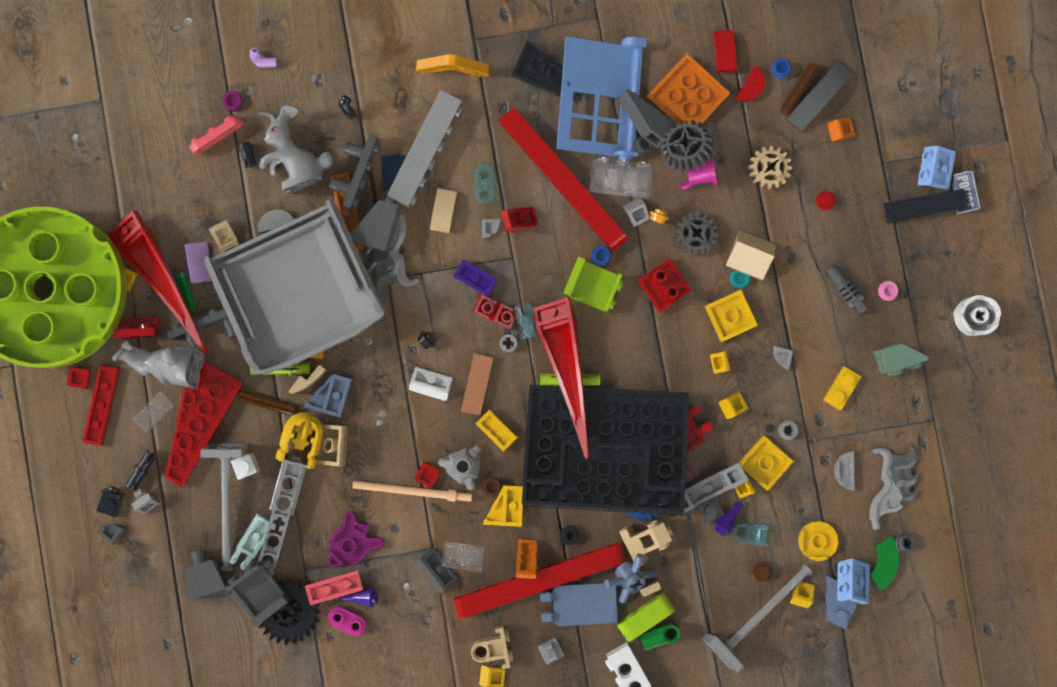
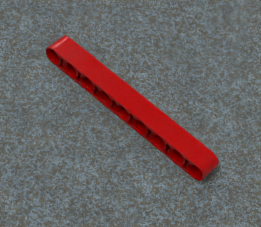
[498,107,628,252]
[453,542,628,619]

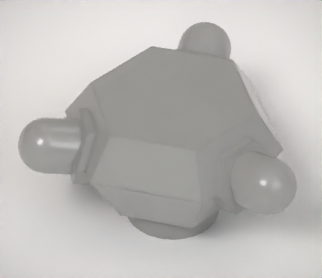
[438,445,481,490]

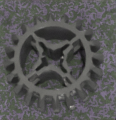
[660,120,715,173]

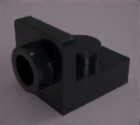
[96,486,125,518]

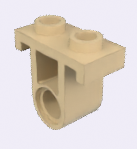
[471,625,514,669]

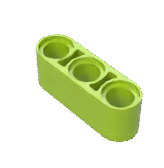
[617,593,676,642]

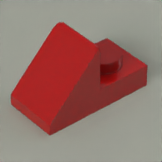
[501,206,538,233]

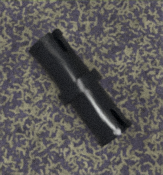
[125,450,157,491]

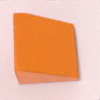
[827,117,856,142]

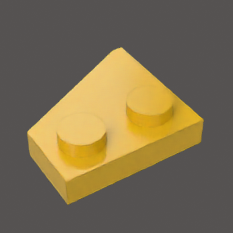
[483,485,523,527]

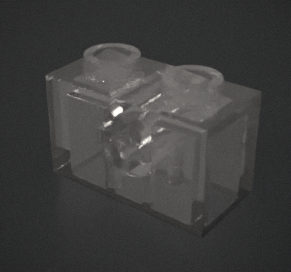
[442,541,485,573]

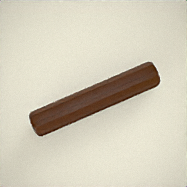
[780,63,819,116]
[238,391,297,416]

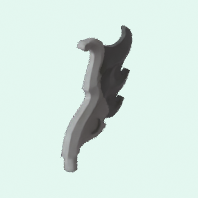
[365,212,419,297]
[869,445,919,530]

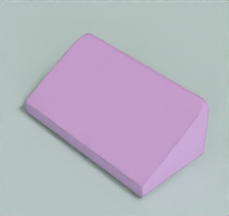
[185,242,212,284]

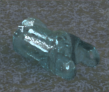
[515,303,538,340]

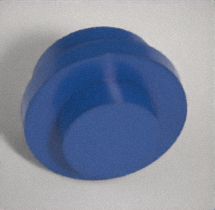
[771,58,791,79]
[591,246,611,266]

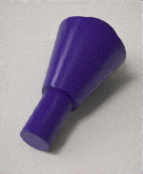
[713,501,743,536]
[340,588,378,608]

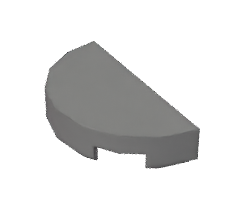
[258,210,295,233]
[833,451,855,491]

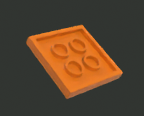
[646,53,730,125]

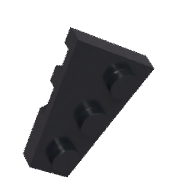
[512,40,563,98]

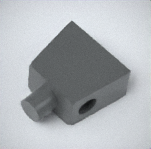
[185,549,229,600]

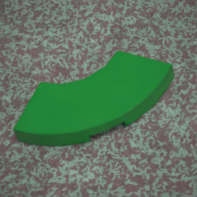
[869,536,899,591]

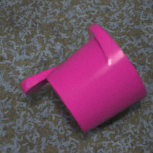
[680,154,718,190]

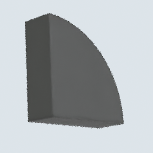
[97,524,126,545]

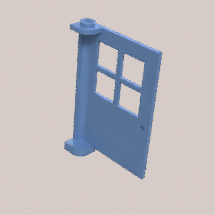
[556,36,647,162]

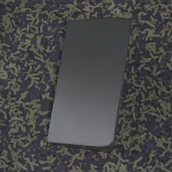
[415,548,458,593]

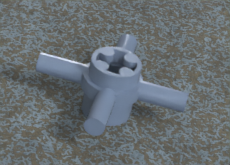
[605,553,657,603]

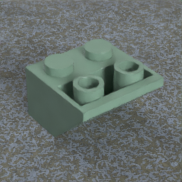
[873,343,929,376]

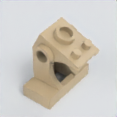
[619,520,673,566]

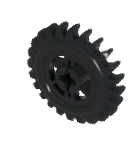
[258,579,321,645]

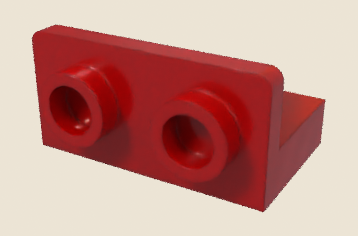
[113,317,160,339]

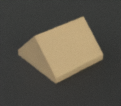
[725,230,776,280]
[315,424,348,467]

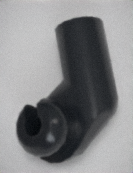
[338,95,355,119]

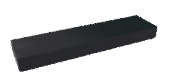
[883,189,967,223]

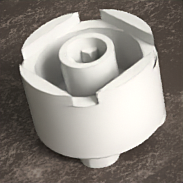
[953,295,1001,336]

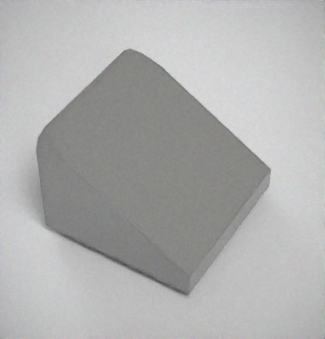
[623,198,650,227]

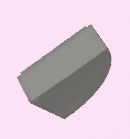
[482,219,502,239]
[773,346,794,370]

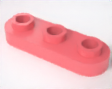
[190,114,244,155]

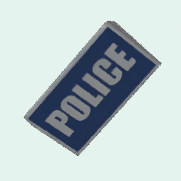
[950,170,980,214]

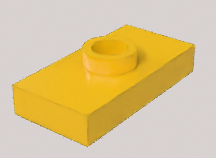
[475,409,518,452]

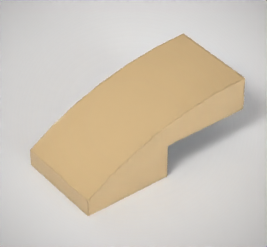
[430,188,457,233]
[209,219,241,254]
[288,365,328,394]

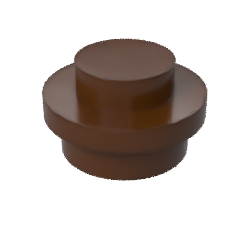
[482,477,502,497]
[752,562,773,582]

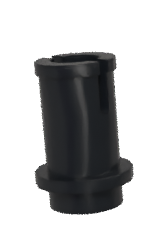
[238,142,258,168]

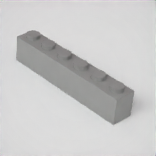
[387,90,463,209]

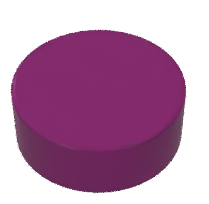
[222,91,243,112]

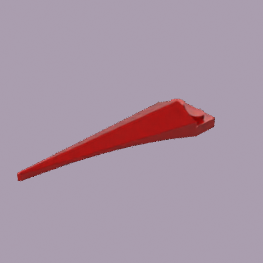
[108,210,208,353]
[533,297,590,459]

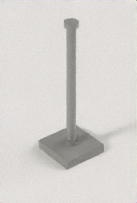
[201,444,249,571]
[702,564,812,672]

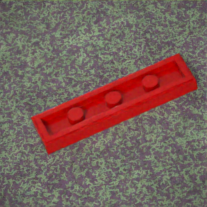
[82,364,121,446]

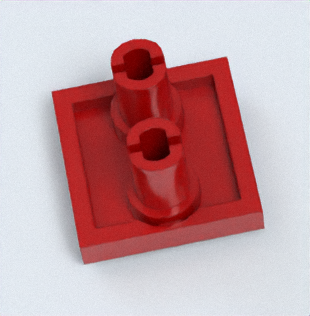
[637,258,692,313]

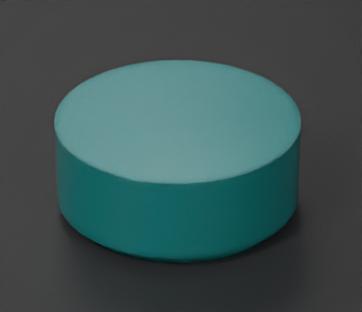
[729,270,750,289]

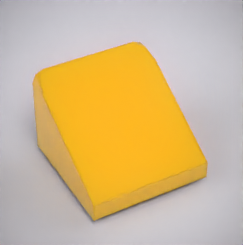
[719,391,749,419]
[790,581,815,608]
[479,665,506,687]

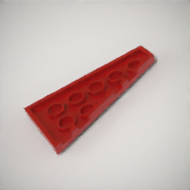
[165,360,244,487]

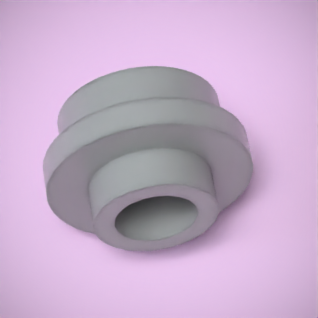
[778,420,798,440]

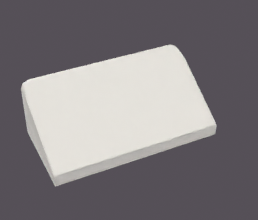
[409,367,453,401]

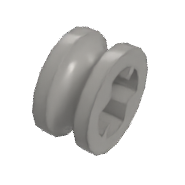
[499,334,518,353]

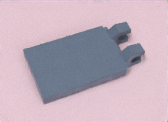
[540,582,618,626]

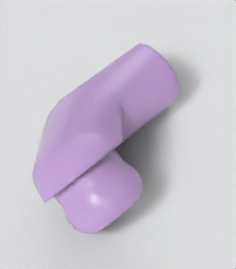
[249,48,277,68]

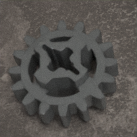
[674,212,718,256]

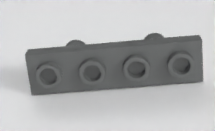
[329,133,381,213]
[167,308,236,351]

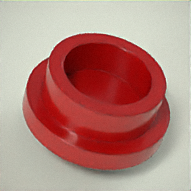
[816,191,836,211]

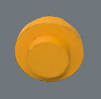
[650,208,669,224]

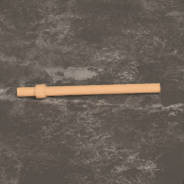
[353,480,472,502]

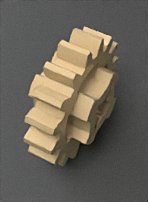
[748,146,792,190]

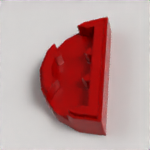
[735,65,765,102]

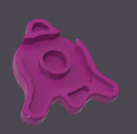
[328,511,384,568]

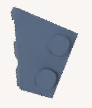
[304,374,353,418]
[825,575,858,629]

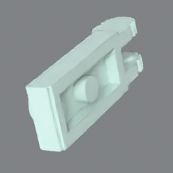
[229,513,272,570]

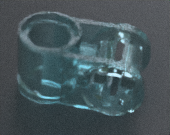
[731,522,771,546]

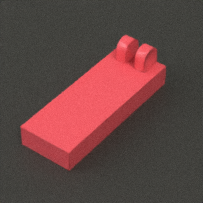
[305,570,363,605]

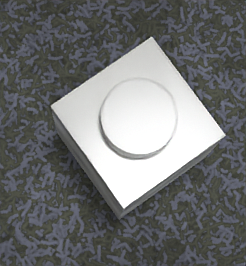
[231,453,261,480]

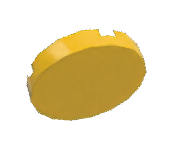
[798,521,839,561]

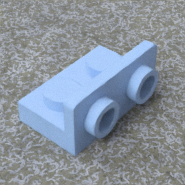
[918,146,956,191]
[837,559,870,605]

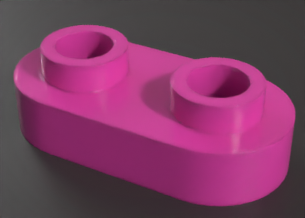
[328,606,367,636]

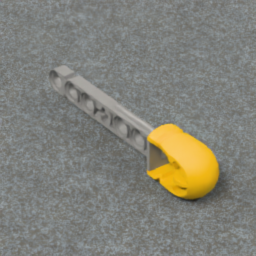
[258,413,323,576]

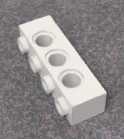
[605,642,652,687]

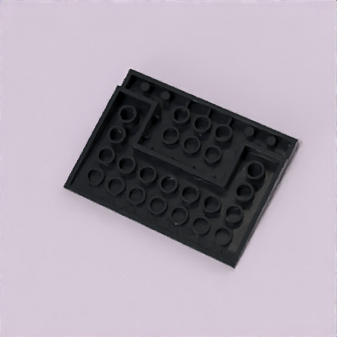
[522,385,689,516]

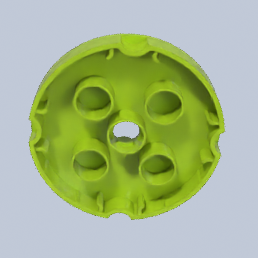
[0,207,127,368]

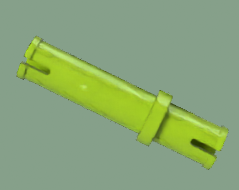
[250,362,312,376]
[540,373,600,386]

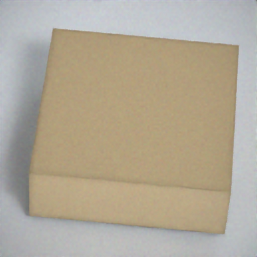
[640,580,661,597]

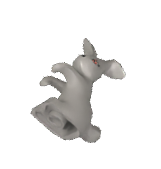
[258,105,333,194]
[112,339,204,390]

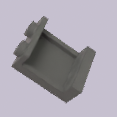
[225,561,290,627]

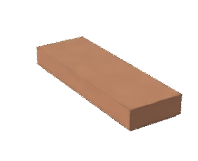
[461,353,493,416]

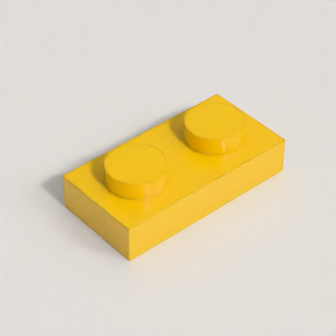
[823,366,861,411]

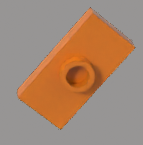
[516,539,538,579]

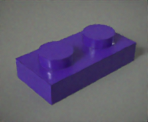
[453,260,497,297]

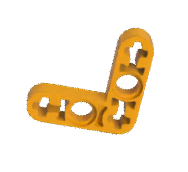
[416,55,490,77]

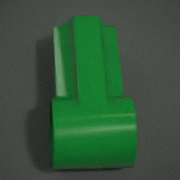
[640,622,680,651]

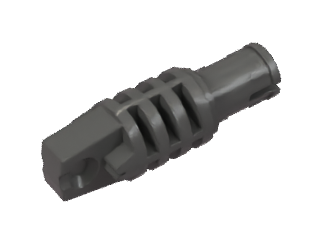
[826,264,867,314]

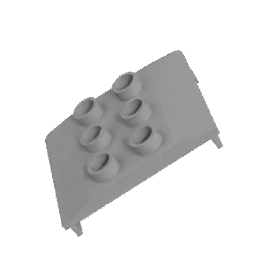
[204,200,385,375]

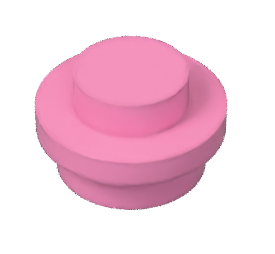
[878,281,898,301]

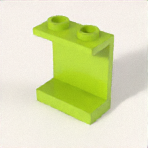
[563,256,624,313]

